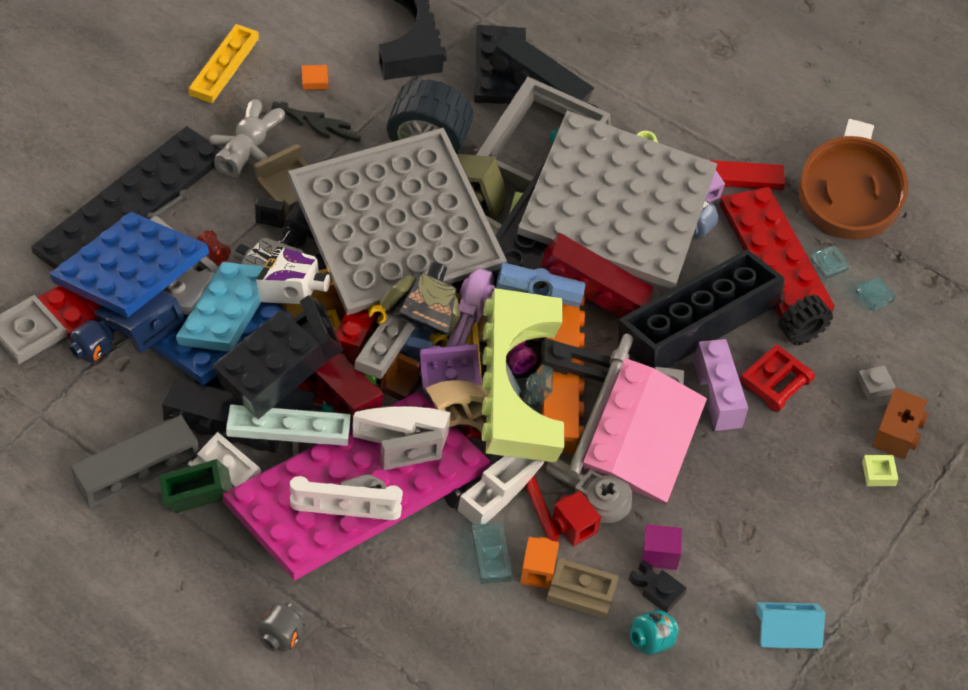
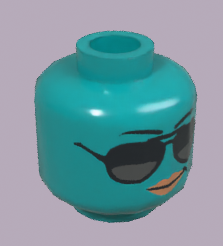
[630,610,678,655]

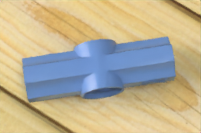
[496,262,585,308]

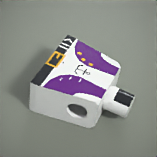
[256,246,330,304]

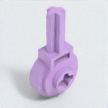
[446,269,495,347]

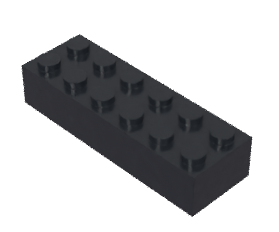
[618,249,785,369]

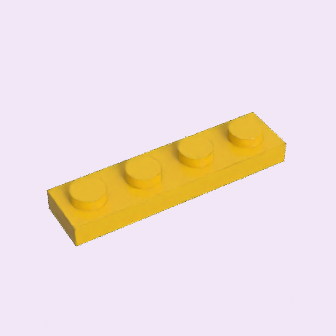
[189,24,259,104]

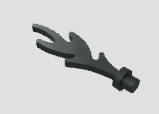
[271,101,361,142]

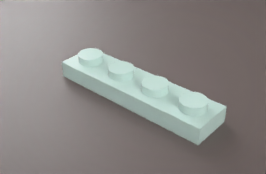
[226,405,351,446]

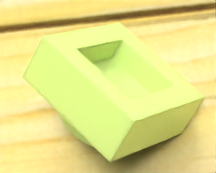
[862,455,898,486]

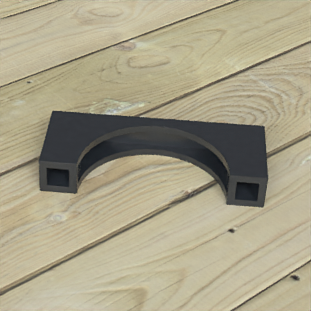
[378,0,447,80]

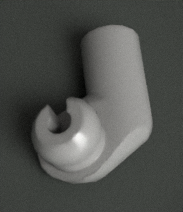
[340,474,386,489]

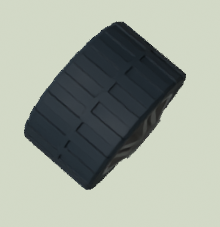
[386,79,474,154]

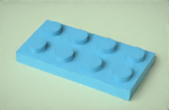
[176,262,264,352]

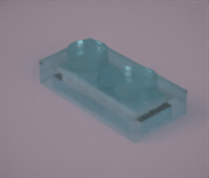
[472,522,512,584]

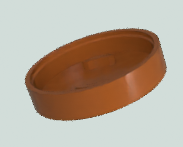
[799,136,908,240]

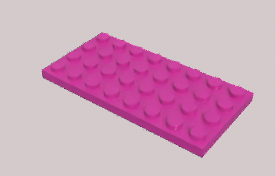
[223,391,491,581]

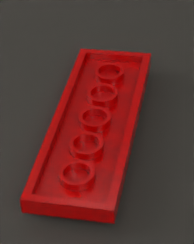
[719,187,835,318]

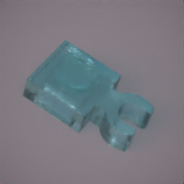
[519,365,553,409]

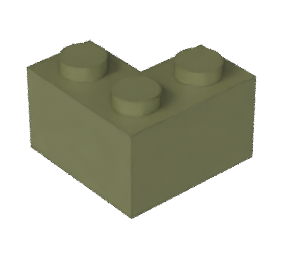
[456,154,508,219]

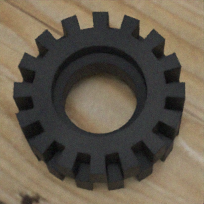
[778,294,833,345]

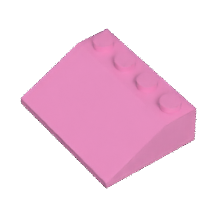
[583,358,707,504]

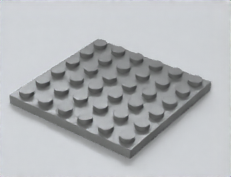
[517,111,717,290]
[288,128,507,315]

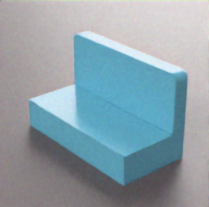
[756,602,825,649]

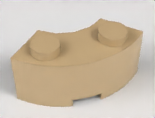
[426,380,487,433]

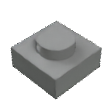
[856,366,896,400]

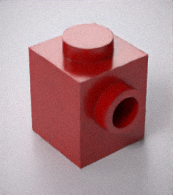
[552,491,601,547]

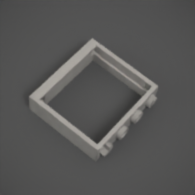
[476,77,610,191]

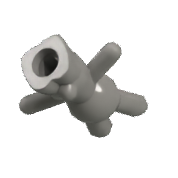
[209,99,285,178]

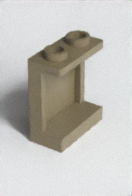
[254,144,308,218]

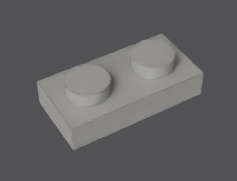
[380,430,443,470]

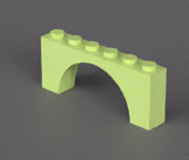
[482,288,564,463]

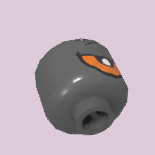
[258,603,306,651]

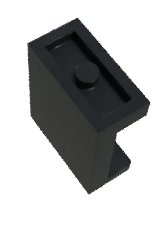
[292,295,344,362]

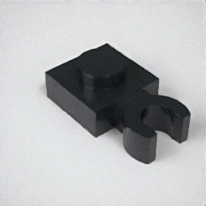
[629,560,687,613]

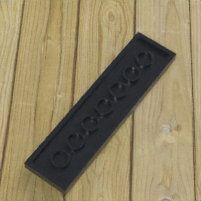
[31,126,222,269]

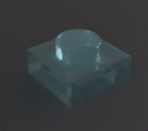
[810,245,850,279]
[855,277,896,312]

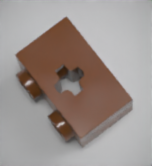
[872,388,929,459]

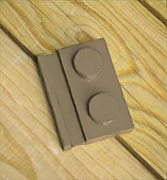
[546,558,619,620]

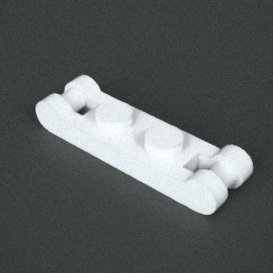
[290,476,403,520]

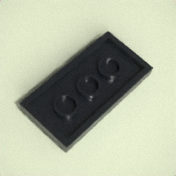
[474,25,526,104]

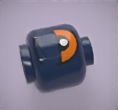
[69,320,114,363]

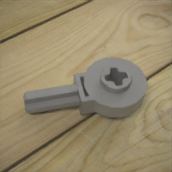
[546,459,632,523]

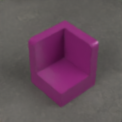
[641,524,682,570]

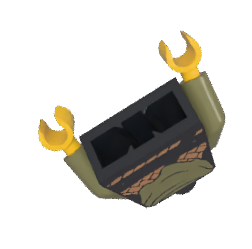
[368,262,461,347]

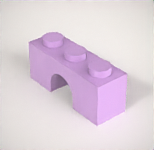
[694,339,748,431]

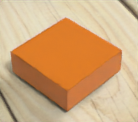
[302,65,328,90]

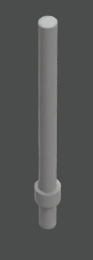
[567,334,634,478]

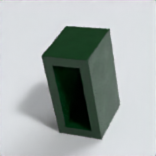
[159,459,232,513]

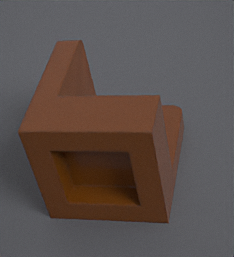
[381,353,421,401]

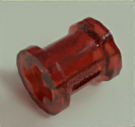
[197,230,231,266]

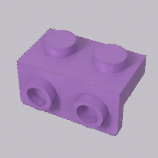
[420,343,482,394]

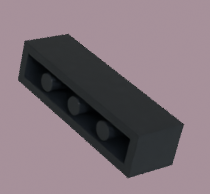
[489,31,594,115]
[162,377,287,453]

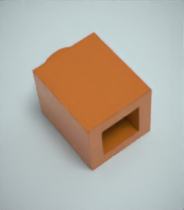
[520,537,559,589]

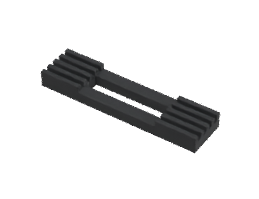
[540,338,611,383]

